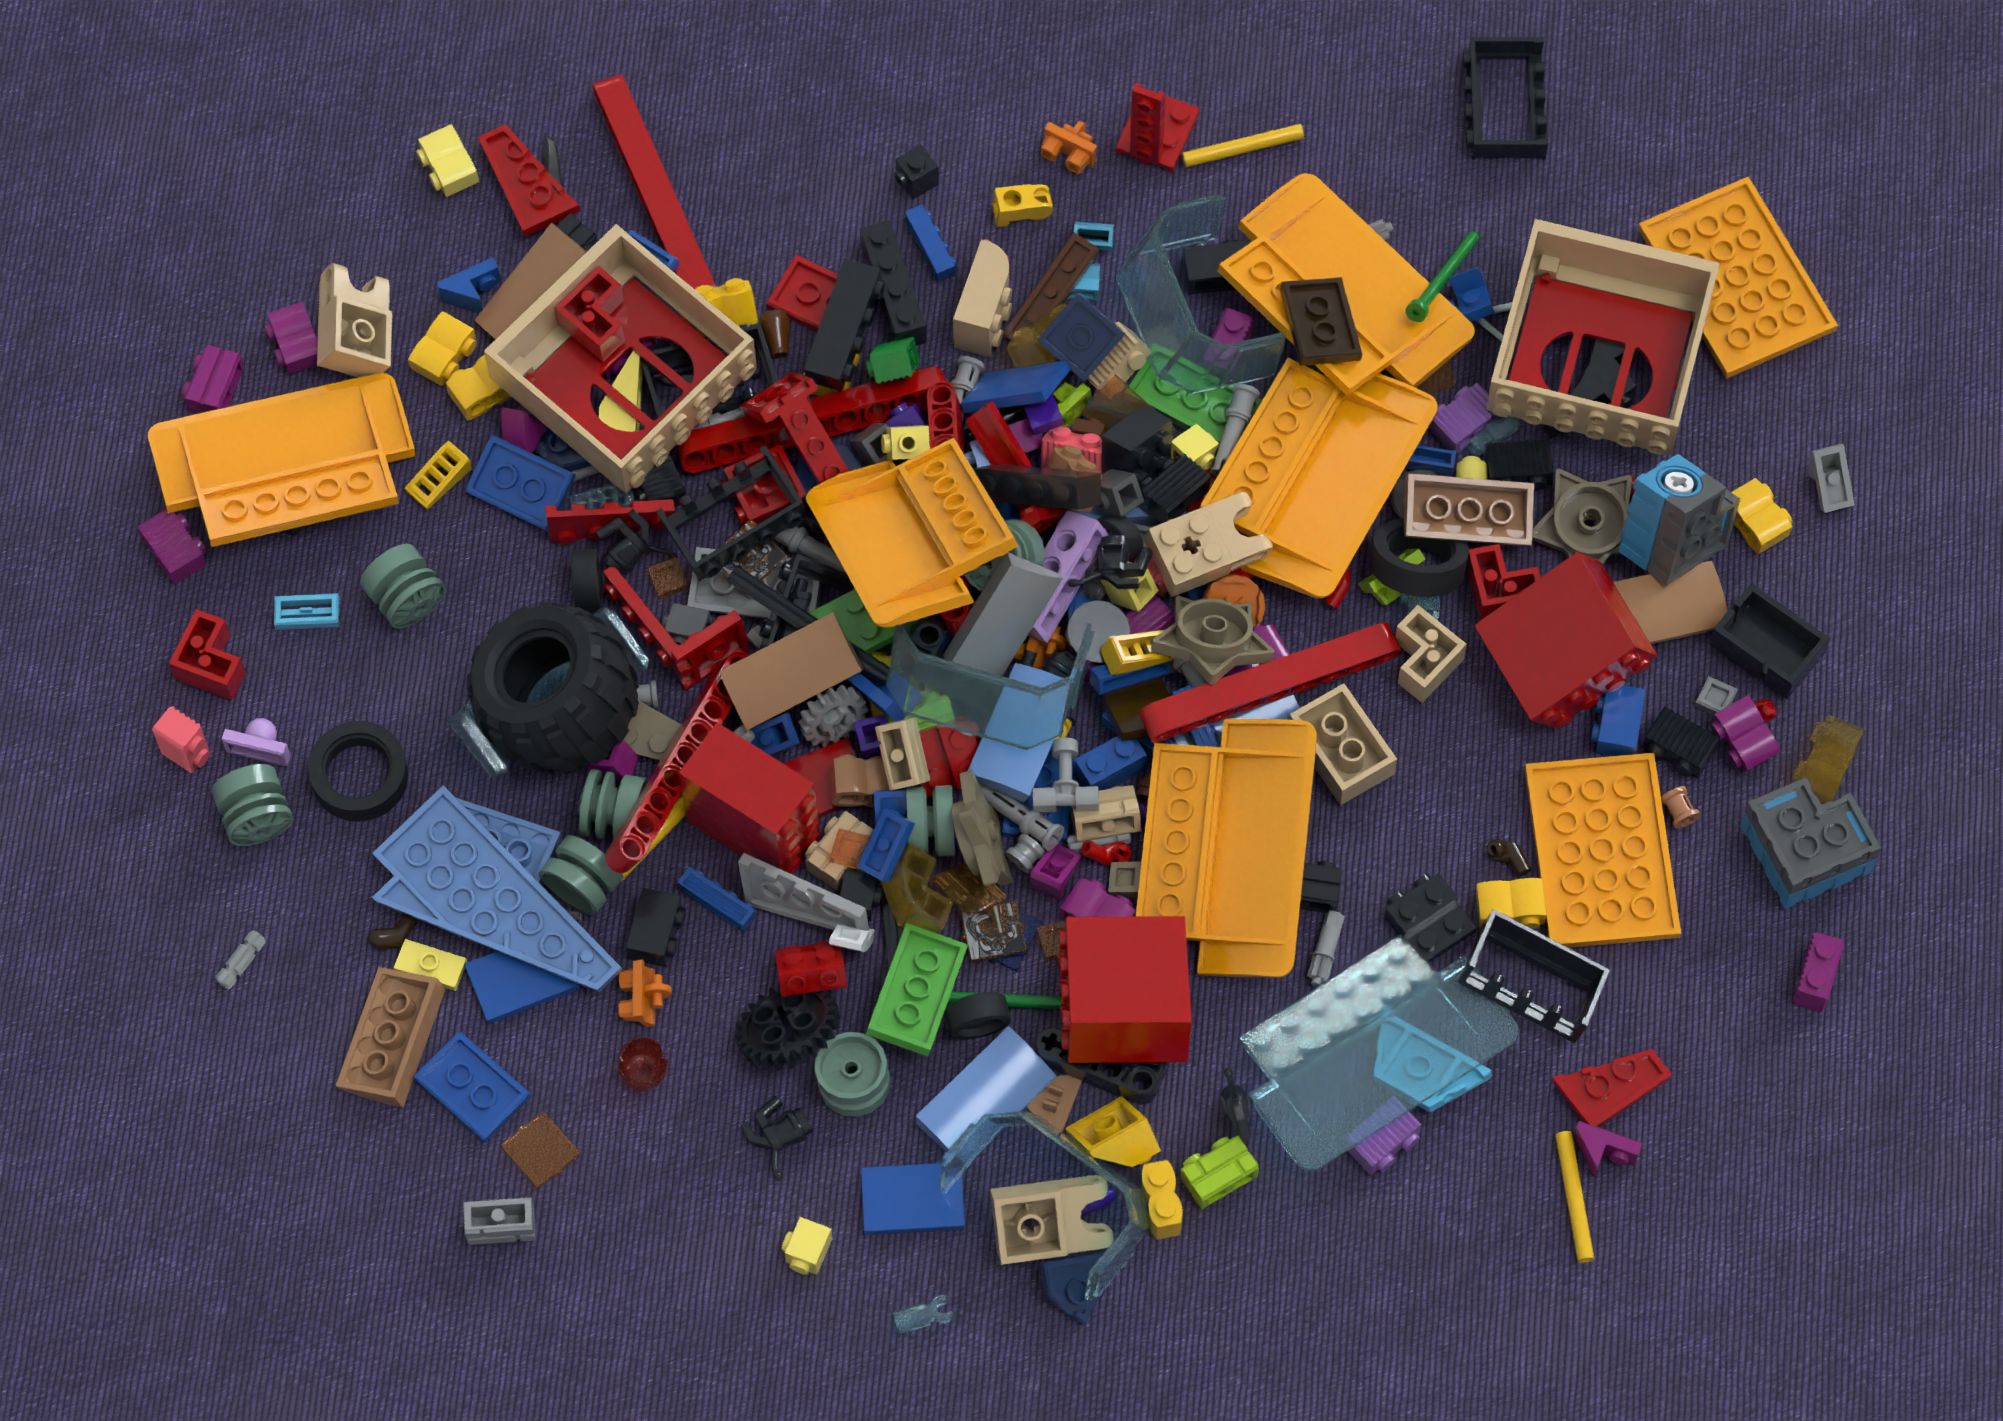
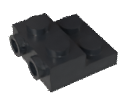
[1384,873,1477,967]

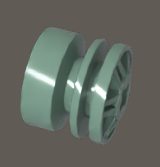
[964,519,1045,591]
[360,543,446,629]
[211,764,294,846]
[578,769,648,840]

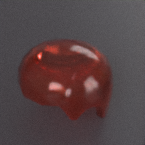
[617,1036,668,1091]

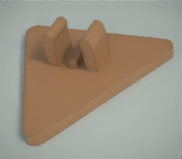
[1026,1075,1082,1139]

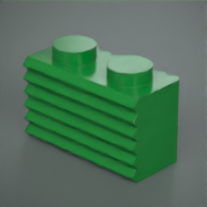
[866,337,921,384]

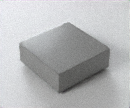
[1694,676,1738,715]

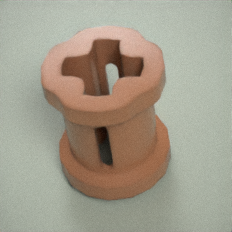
[1661,786,1701,829]

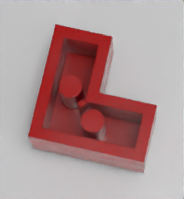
[555,265,625,362]
[1466,544,1541,621]
[169,609,246,701]

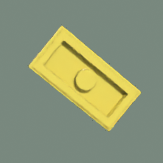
[393,939,467,991]

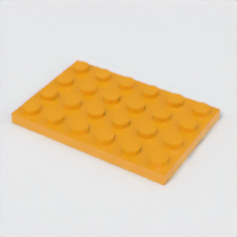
[1638,176,1838,379]
[1524,753,1681,948]

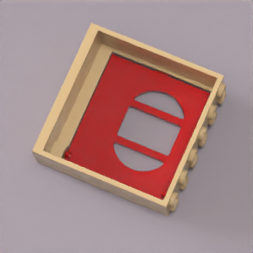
[1486,219,1720,455]
[484,224,757,494]

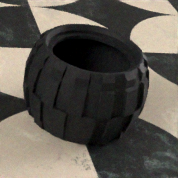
[467,602,639,774]

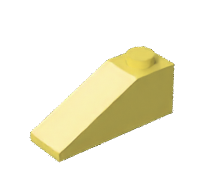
[599,351,643,431]

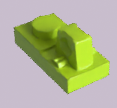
[1042,382,1092,437]
[1358,549,1426,605]

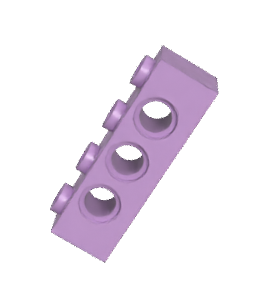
[1027,510,1109,643]

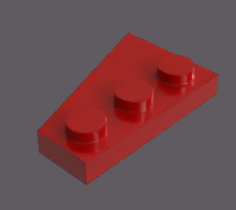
[1551,1049,1672,1128]

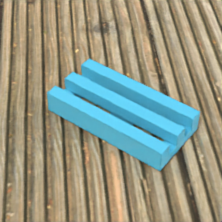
[274,593,340,630]

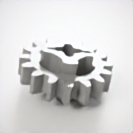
[798,685,868,747]

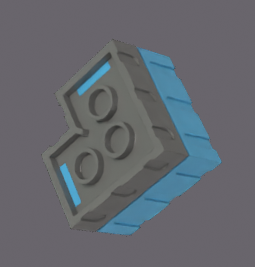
[1618,454,1740,586]
[1740,777,1881,909]

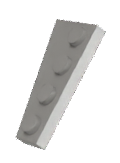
[738,853,869,931]

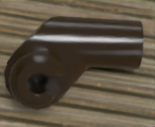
[1486,839,1532,877]
[368,914,416,950]

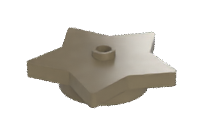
[1532,468,1632,565]
[1151,596,1274,685]
[952,770,1013,886]

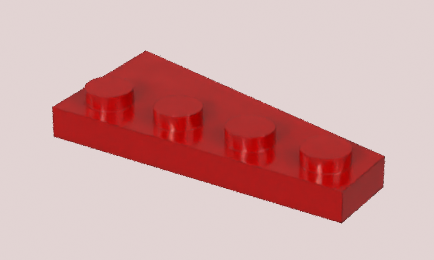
[478,124,581,237]
[545,499,675,545]

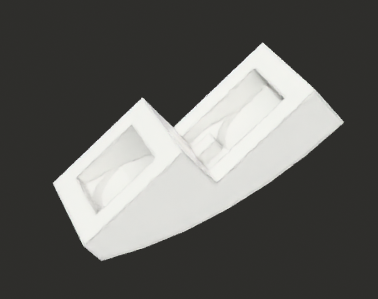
[829,924,875,952]

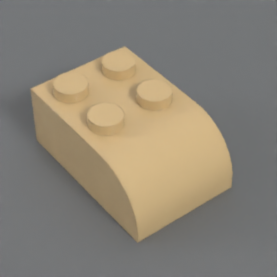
[953,239,1012,358]
[1289,683,1397,806]

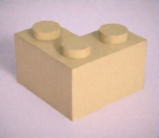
[1395,605,1467,703]

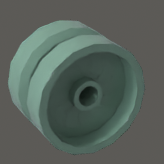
[906,785,956,858]
[538,835,624,916]
[814,1032,891,1117]

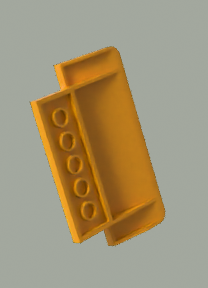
[1217,173,1475,396]
[1200,358,1437,598]
[148,373,416,547]
[806,437,1018,627]
[1136,719,1317,978]

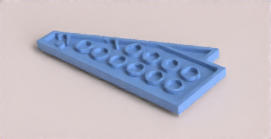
[372,785,623,992]

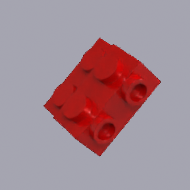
[721,444,806,528]
[919,715,982,798]
[775,941,847,997]

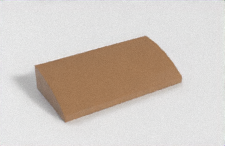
[475,223,587,339]
[1403,473,1534,547]
[1613,561,1728,644]
[719,612,864,730]
[336,967,446,1108]

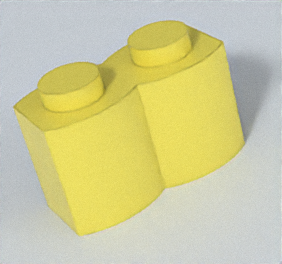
[416,124,479,197]

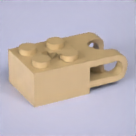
[317,263,392,377]
[1145,492,1273,597]
[990,1175,1114,1265]

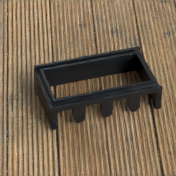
[1463,37,1548,160]
[640,323,778,419]
[656,446,808,582]
[753,553,855,701]
[1457,909,1610,1044]

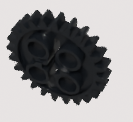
[734,988,841,1071]

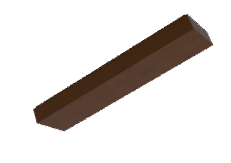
[1003,233,1100,353]

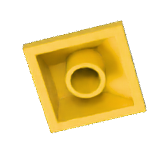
[1065,1096,1161,1167]

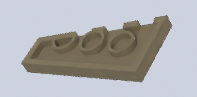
[624,700,682,761]

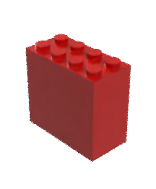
[1474,552,1658,729]
[679,722,821,875]
[1058,916,1192,1063]

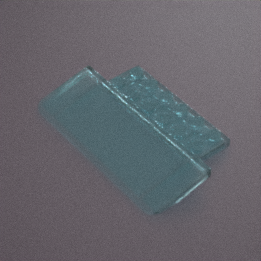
[1240,934,1519,1171]

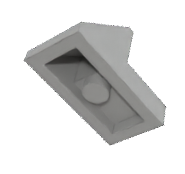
[1808,444,1855,513]

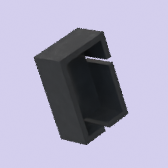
[1709,583,1830,699]

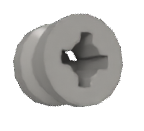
[1005,833,1045,874]

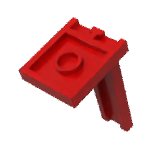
[1116,83,1200,174]
[740,372,849,484]
[966,401,1075,535]
[603,567,750,691]

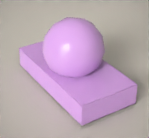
[222,718,291,766]

